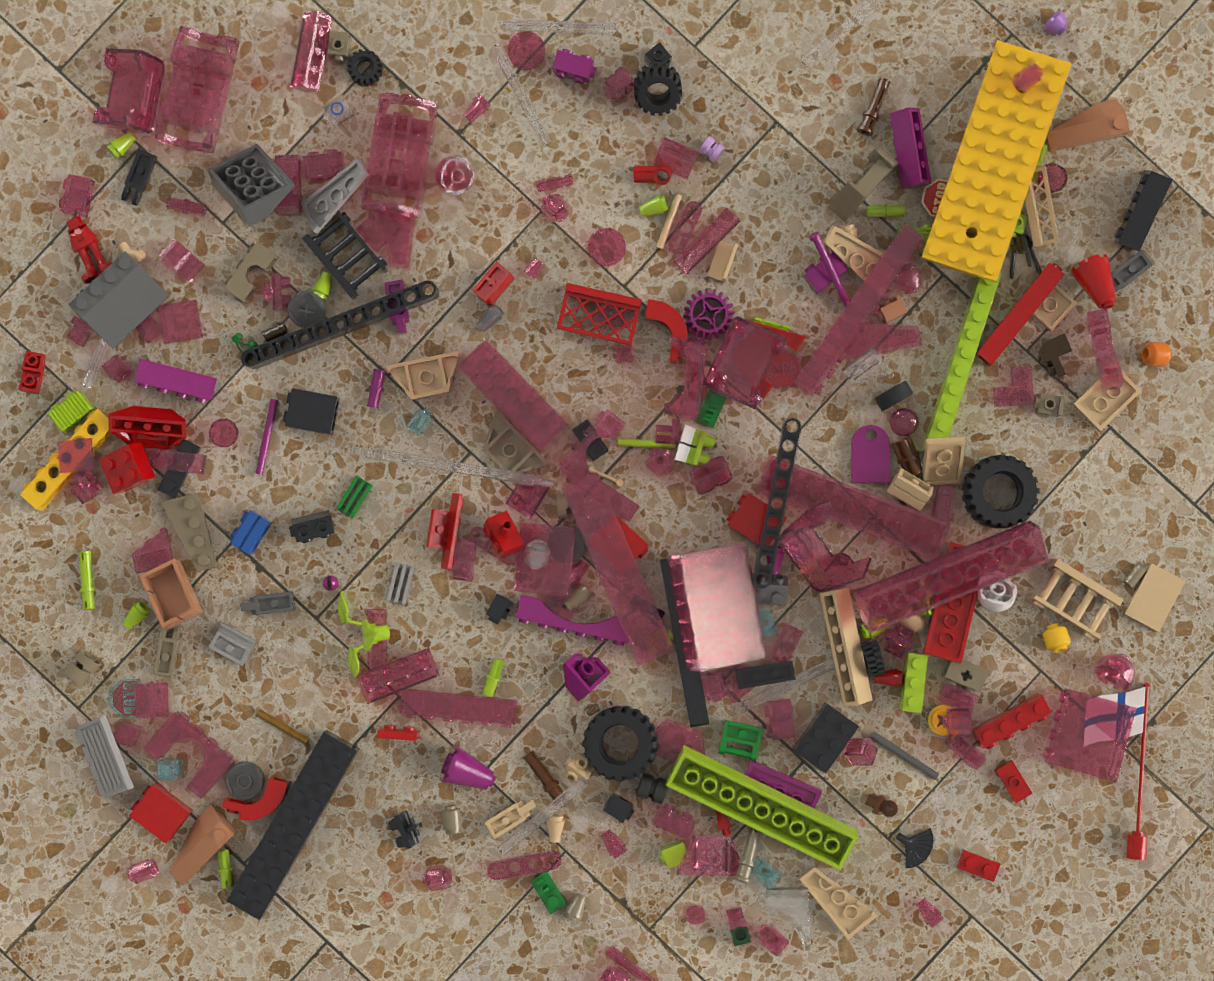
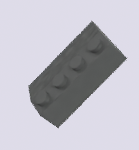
[207,144,295,227]
[68,251,169,349]

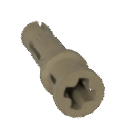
[733,827,761,884]

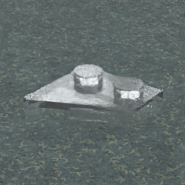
[842,347,894,386]

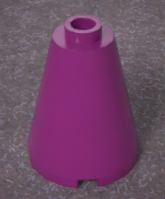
[439,745,496,789]

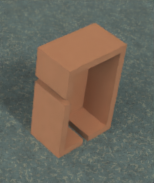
[139,559,203,630]

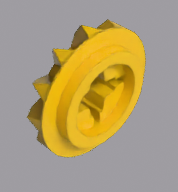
[927,705,959,736]

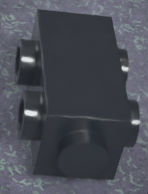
[289,510,334,543]

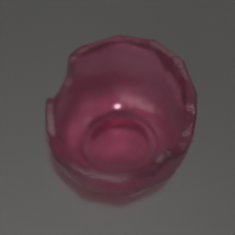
[1036,163,1068,193]
[889,407,919,437]
[209,418,239,447]

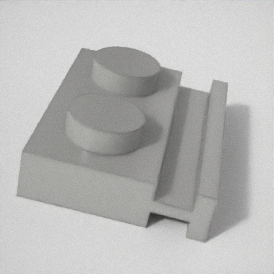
[208,623,257,666]

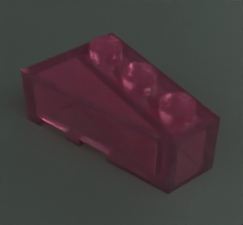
[273,155,302,216]

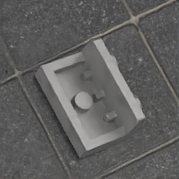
[747,573,788,606]

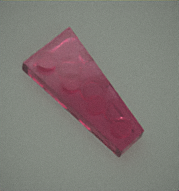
[839,323,922,361]

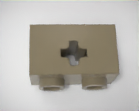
[942,659,989,694]

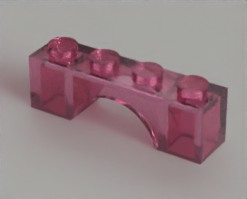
[1086,309,1124,391]
[559,409,626,484]

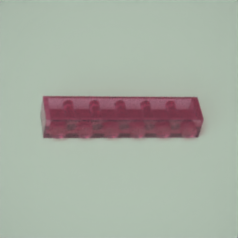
[400,689,518,728]

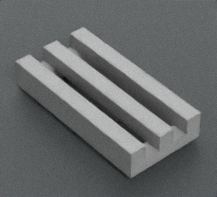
[387,563,415,605]

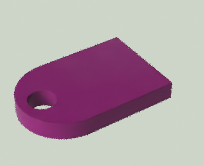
[851,425,890,483]

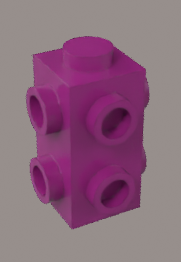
[552,49,597,84]

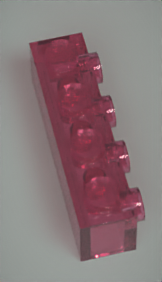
[290,11,333,93]
[357,648,440,704]

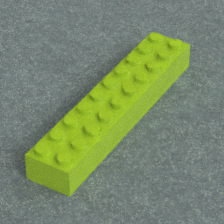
[666,745,858,870]

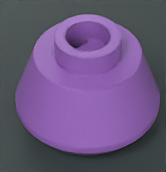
[1043,11,1068,36]

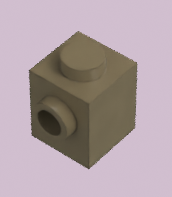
[328,31,351,62]

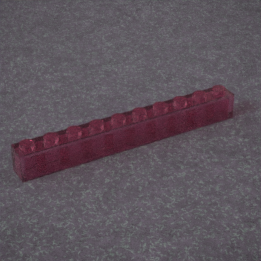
[793,223,925,397]

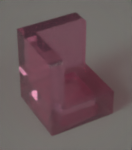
[67,316,94,347]
[655,419,680,445]
[845,738,878,766]

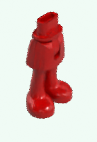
[66,216,113,284]

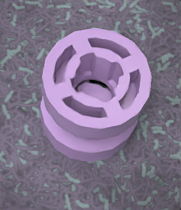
[699,136,725,163]

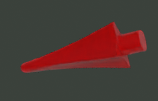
[716,810,731,836]

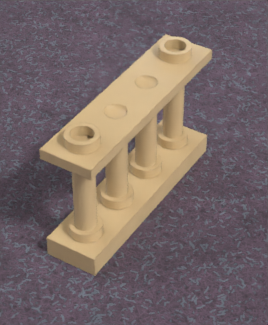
[1030,559,1124,640]

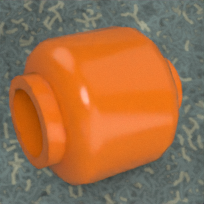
[1141,342,1172,367]

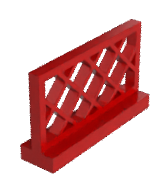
[557,283,642,346]

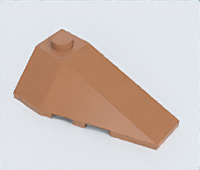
[1046,99,1130,152]
[170,804,238,886]

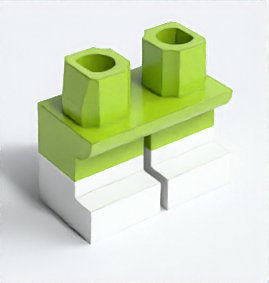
[674,425,716,466]

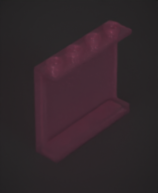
[1043,688,1137,783]

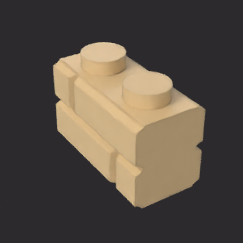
[887,468,934,511]

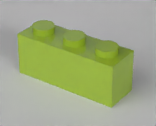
[899,652,928,713]

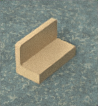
[707,240,739,283]

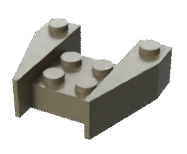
[828,147,898,222]

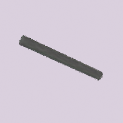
[870,731,939,780]

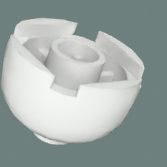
[978,573,1018,612]

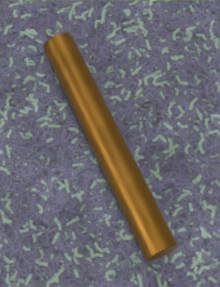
[256,709,310,745]

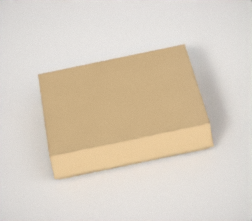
[1032,285,1077,332]

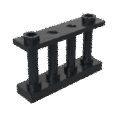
[302,210,388,300]

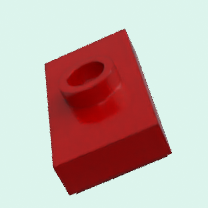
[995,760,1033,803]

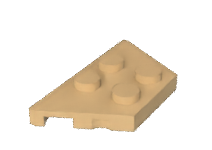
[386,351,459,400]

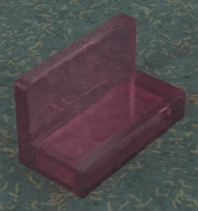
[653,137,699,179]

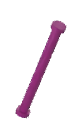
[809,231,857,315]

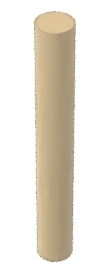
[656,193,682,250]

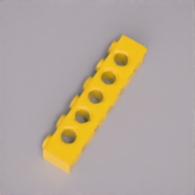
[20,408,111,510]

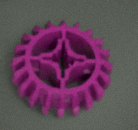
[683,288,735,341]

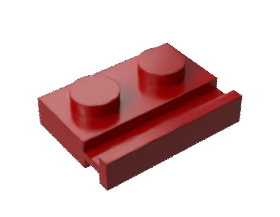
[377,725,419,741]

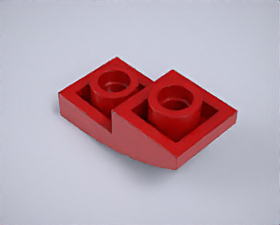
[18,351,46,395]

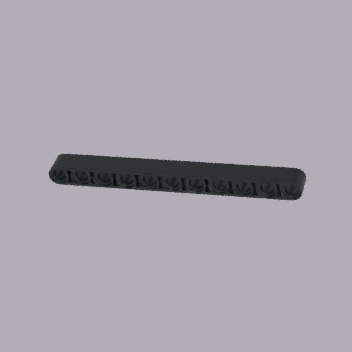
[241,280,440,369]

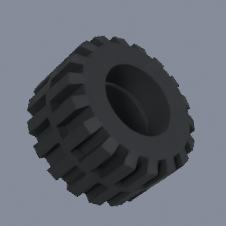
[634,62,682,116]

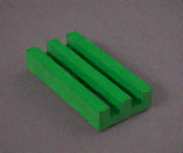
[336,476,373,518]

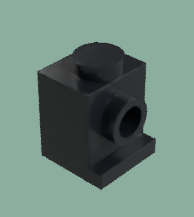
[486,594,515,625]

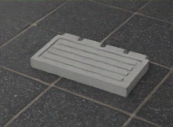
[76,715,134,798]

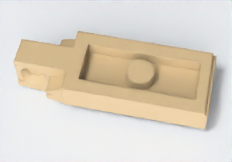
[484,799,537,839]

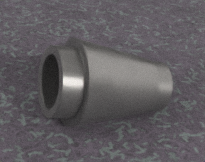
[477,303,504,332]

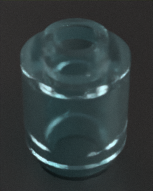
[407,407,434,436]

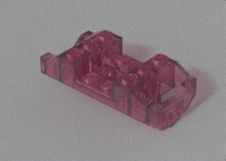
[154,26,240,153]
[361,93,438,219]

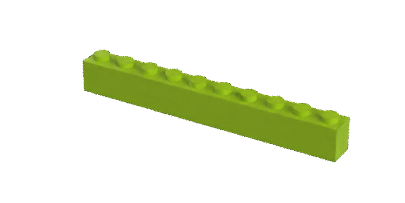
[920,273,1001,453]

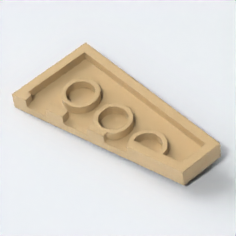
[799,866,878,940]

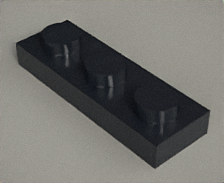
[157,439,202,498]
[735,660,796,689]

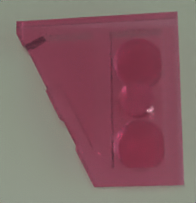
[132,527,174,574]

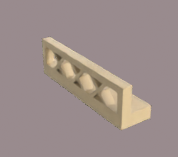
[1025,166,1059,247]

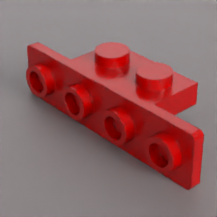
[426,493,464,570]

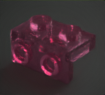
[506,472,550,519]

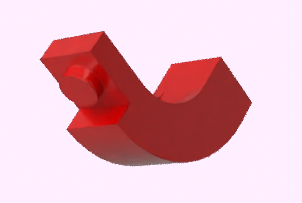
[645,299,688,364]
[222,776,291,821]

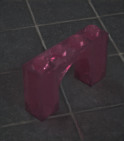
[143,711,236,799]

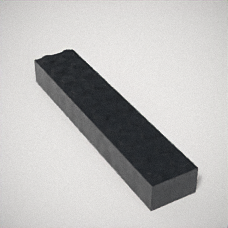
[226,730,360,921]

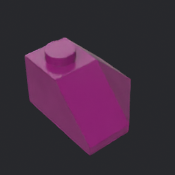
[563,653,611,702]

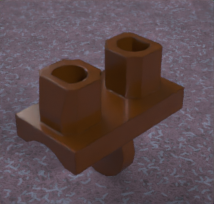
[865,794,898,817]

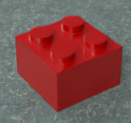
[99,442,156,494]

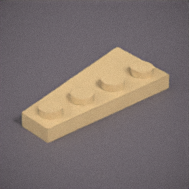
[823,225,898,296]

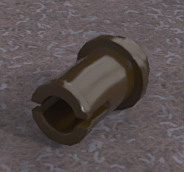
[262,322,288,342]

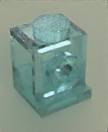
[752,608,778,638]
[157,758,183,781]
[752,858,783,890]

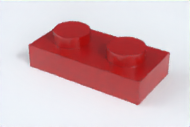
[957,849,1001,882]

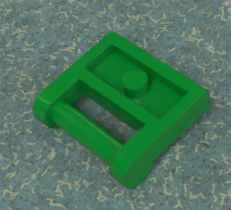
[718,720,763,762]

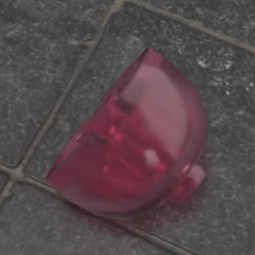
[435,156,474,195]
[1094,654,1135,691]

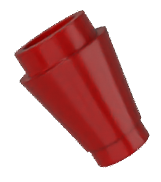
[875,668,902,688]

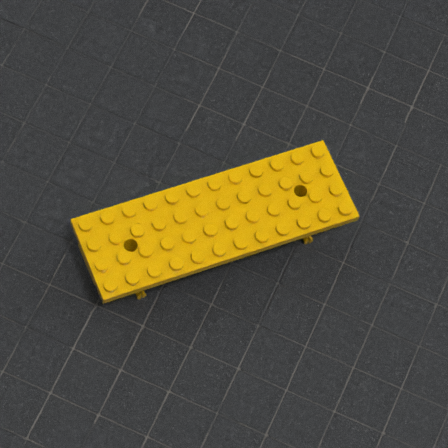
[921,40,1072,283]

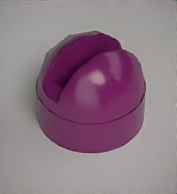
[323,575,339,591]

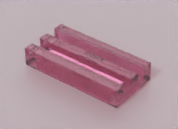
[769,623,803,662]

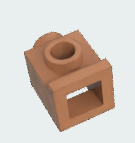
[875,295,907,324]

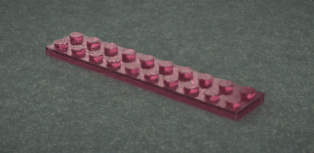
[561,472,674,666]

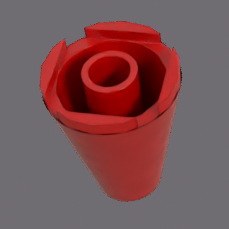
[1071,254,1117,310]

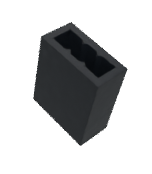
[283,388,340,435]

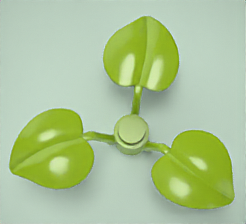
[338,591,390,681]

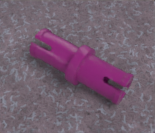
[367,369,386,408]

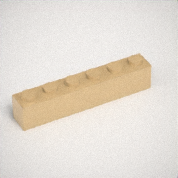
[820,587,873,707]

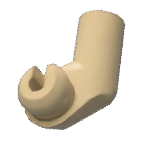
[118,242,146,263]

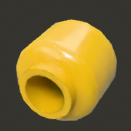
[1043,623,1071,653]

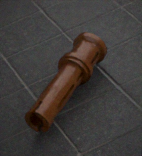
[856,78,891,136]
[523,750,569,806]

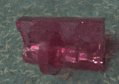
[259,273,291,311]
[938,682,979,714]

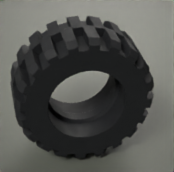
[961,455,1040,528]
[582,706,658,782]

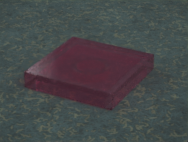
[158,299,203,344]

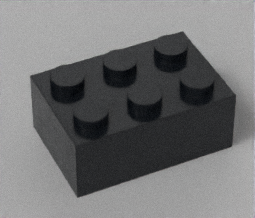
[792,702,859,774]

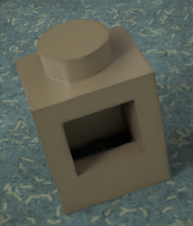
[1033,393,1065,417]

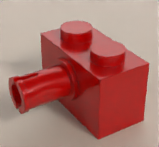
[483,511,524,559]

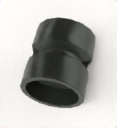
[636,772,668,804]

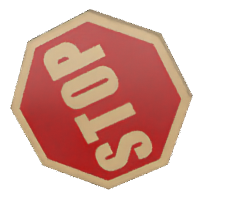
[921,179,948,217]

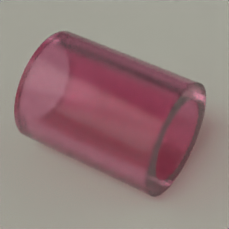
[524,257,545,279]

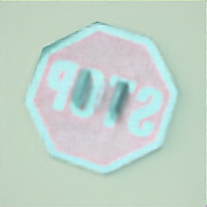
[110,679,150,718]

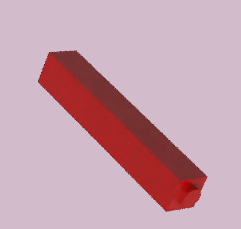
[975,263,1065,367]

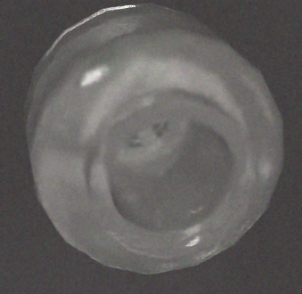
[524,539,551,570]

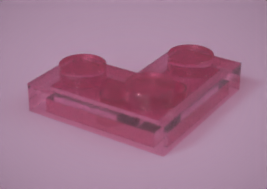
[993,366,1034,407]

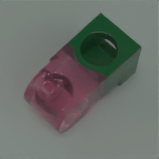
[726,906,751,946]

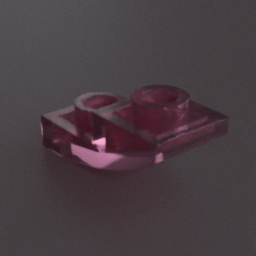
[453,539,477,582]

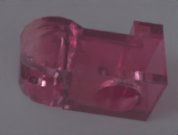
[931,485,955,521]

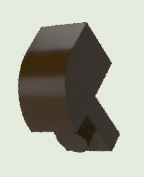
[1038,333,1072,379]

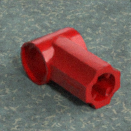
[633,164,672,185]

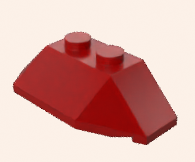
[108,406,187,450]

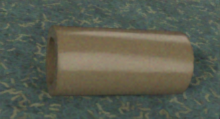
[1123,563,1147,588]

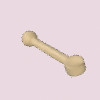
[586,466,623,487]

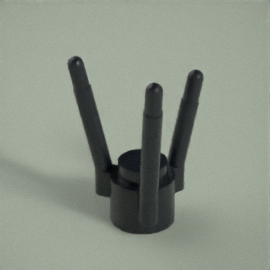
[1010,235,1042,279]

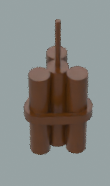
[891,436,923,478]

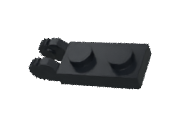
[121,149,158,205]

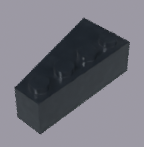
[1114,170,1173,252]

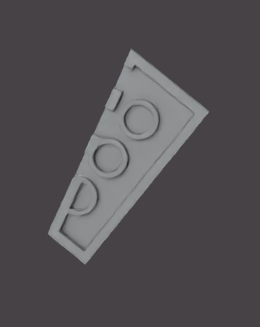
[301,158,369,234]

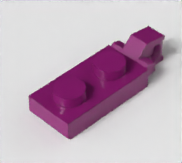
[384,279,410,334]

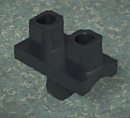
[388,810,423,849]

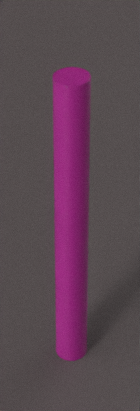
[255,399,278,475]

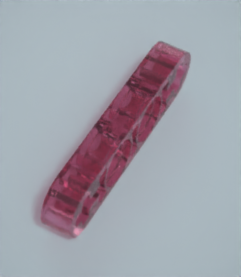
[487,851,562,880]

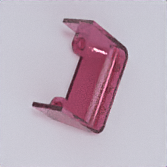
[779,502,872,592]

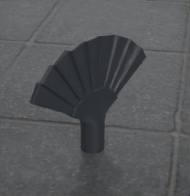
[896,828,934,869]

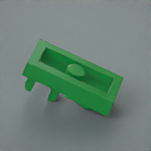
[696,386,729,428]
[530,870,567,914]

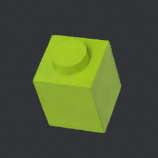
[659,840,690,869]

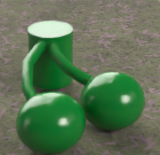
[232,333,258,359]

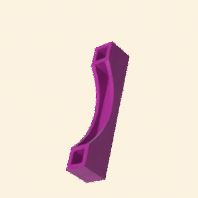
[516,594,634,646]

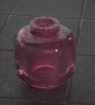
[541,194,569,222]
[896,265,922,294]
[422,864,453,891]

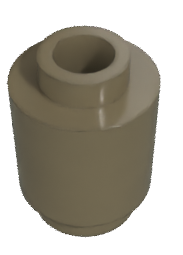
[441,805,463,835]

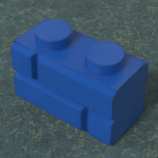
[230,510,272,555]

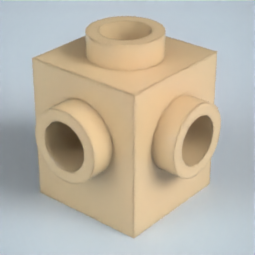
[561,753,594,788]

